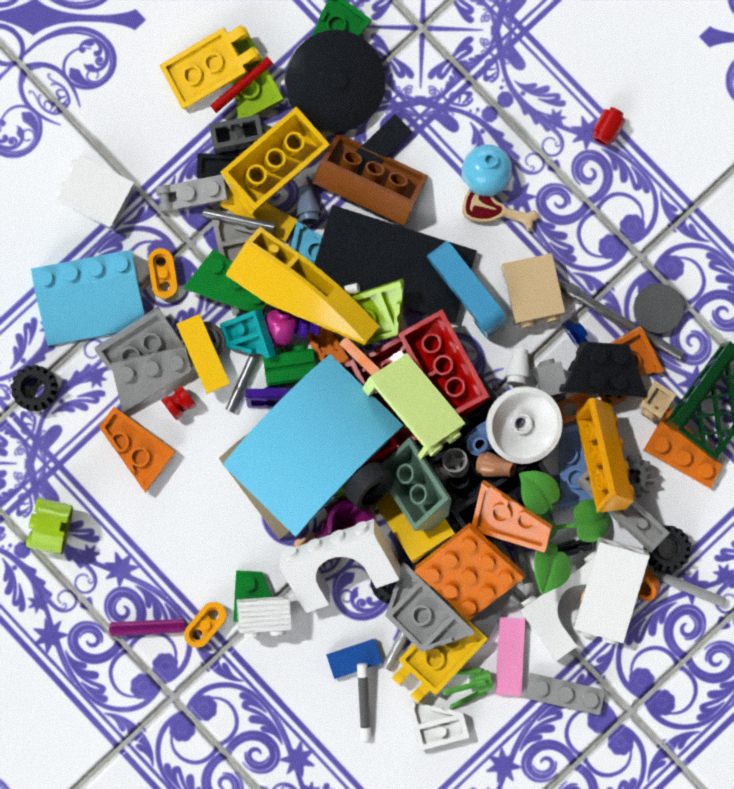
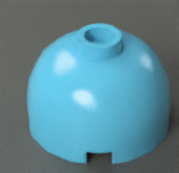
[461,145,512,196]

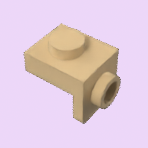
[638,381,676,421]

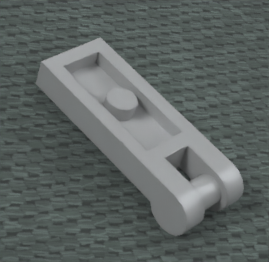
[156,175,229,213]

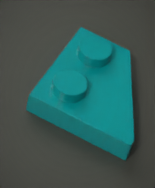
[220,309,276,358]

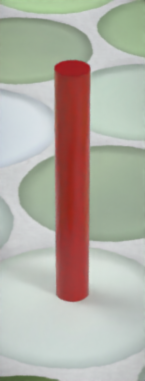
[210,57,273,113]

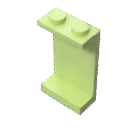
[362,353,465,460]

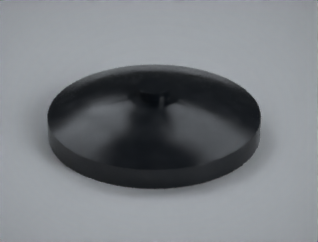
[285,30,386,132]

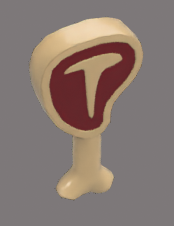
[462,190,539,231]

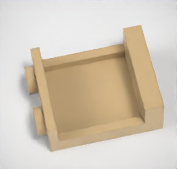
[501,253,565,329]

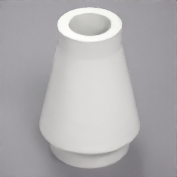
[505,348,530,387]

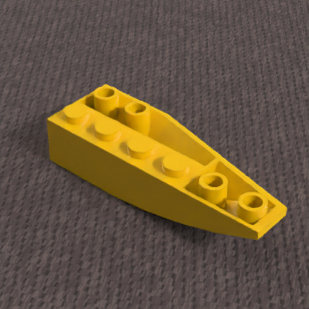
[226,227,380,345]

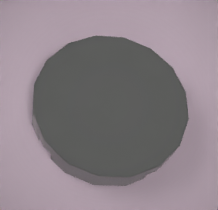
[633,283,684,334]

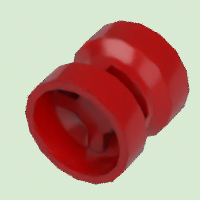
[161,385,196,420]

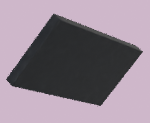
[314,205,477,323]

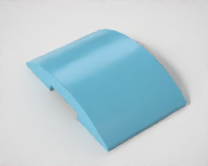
[222,354,404,537]

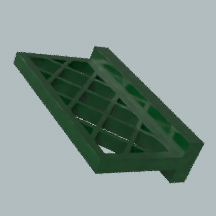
[664,341,734,460]

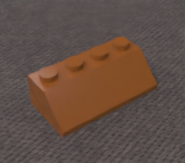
[313,133,428,226]

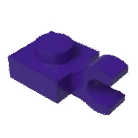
[294,315,321,338]

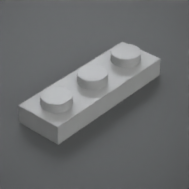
[524,673,605,715]

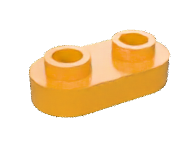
[148,248,178,299]
[184,602,227,648]

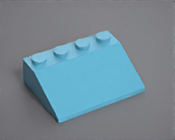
[31,250,145,346]

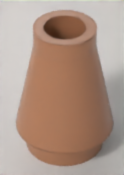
[476,451,516,478]

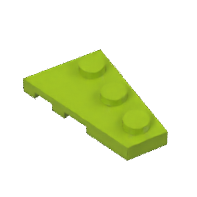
[233,36,284,118]

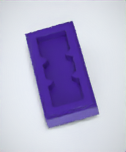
[246,386,292,408]

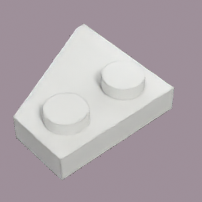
[407,701,469,751]

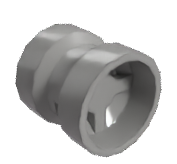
[442,448,470,479]

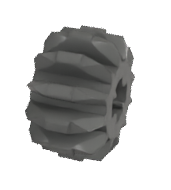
[626,455,655,498]

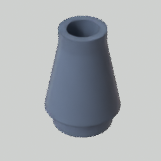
[296,185,321,225]

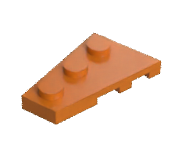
[643,407,723,489]

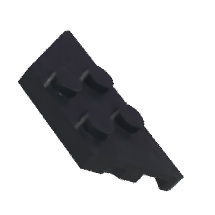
[559,342,647,397]

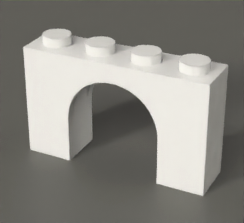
[279,519,400,613]
[519,550,640,661]

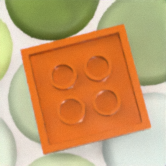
[414,523,525,620]

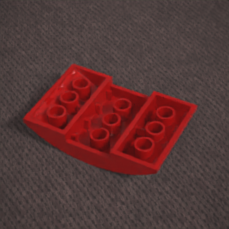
[342,309,490,467]

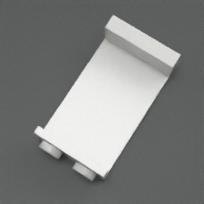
[573,537,649,644]

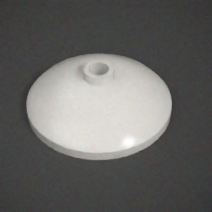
[486,386,562,464]

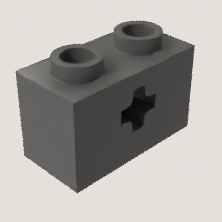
[209,114,263,154]

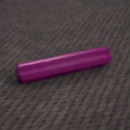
[109,619,185,636]

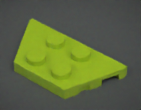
[341,279,404,348]

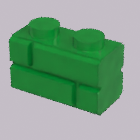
[263,345,316,386]

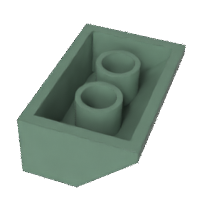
[382,437,451,531]

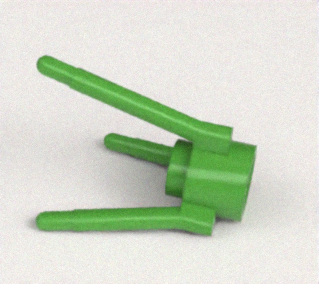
[443,667,493,709]

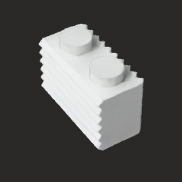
[237,596,291,637]

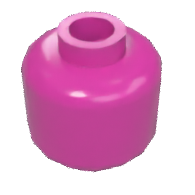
[265,308,298,347]

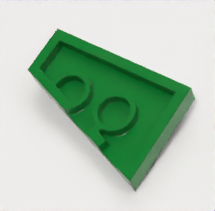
[183,249,268,312]

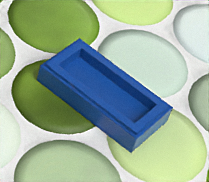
[326,638,383,679]

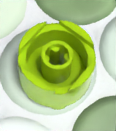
[26,498,73,554]

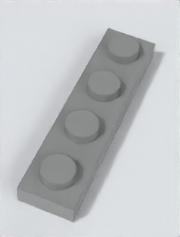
[576,470,670,553]

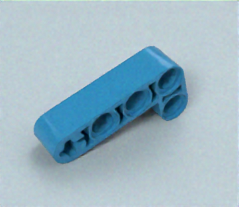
[427,241,507,338]

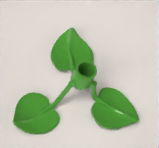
[519,471,610,594]

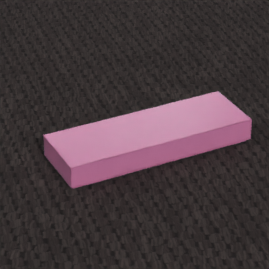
[495,617,525,696]

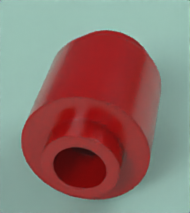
[592,107,626,147]

